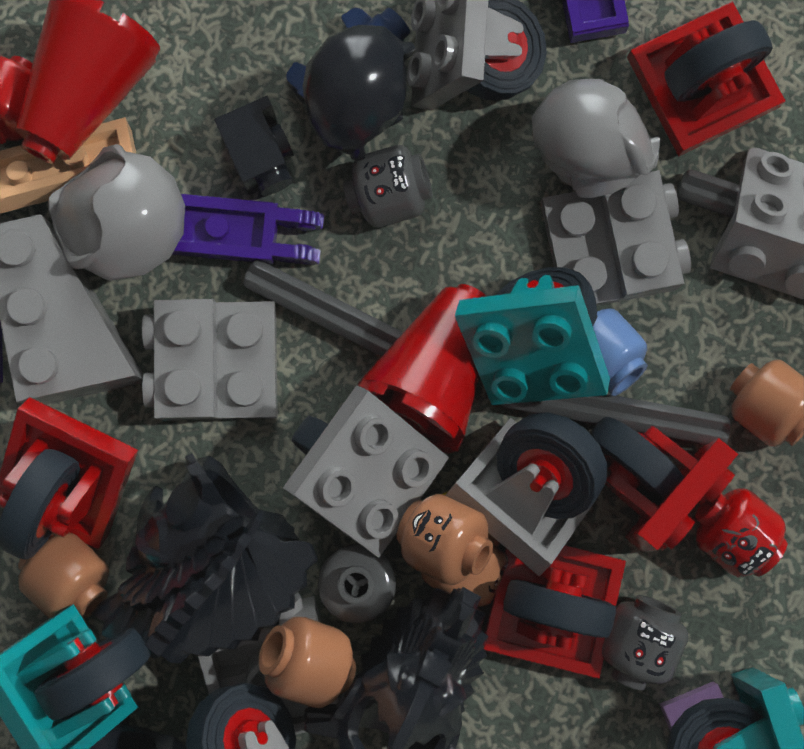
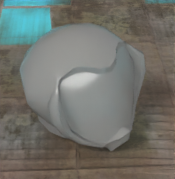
[532,78,660,198]
[48,144,185,281]

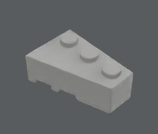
[0,214,144,405]

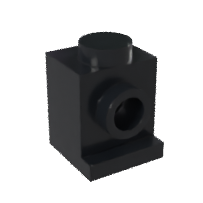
[214,95,294,196]

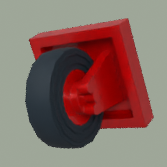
[627,1,786,157]
[0,397,138,560]
[590,417,738,553]
[484,546,626,678]

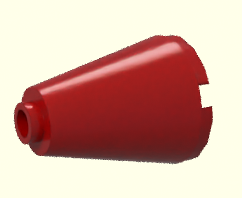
[15,0,160,164]
[357,284,487,454]

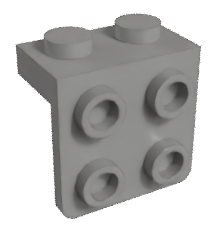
[710,148,804,300]

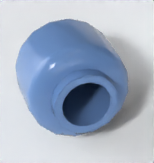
[593,308,648,396]

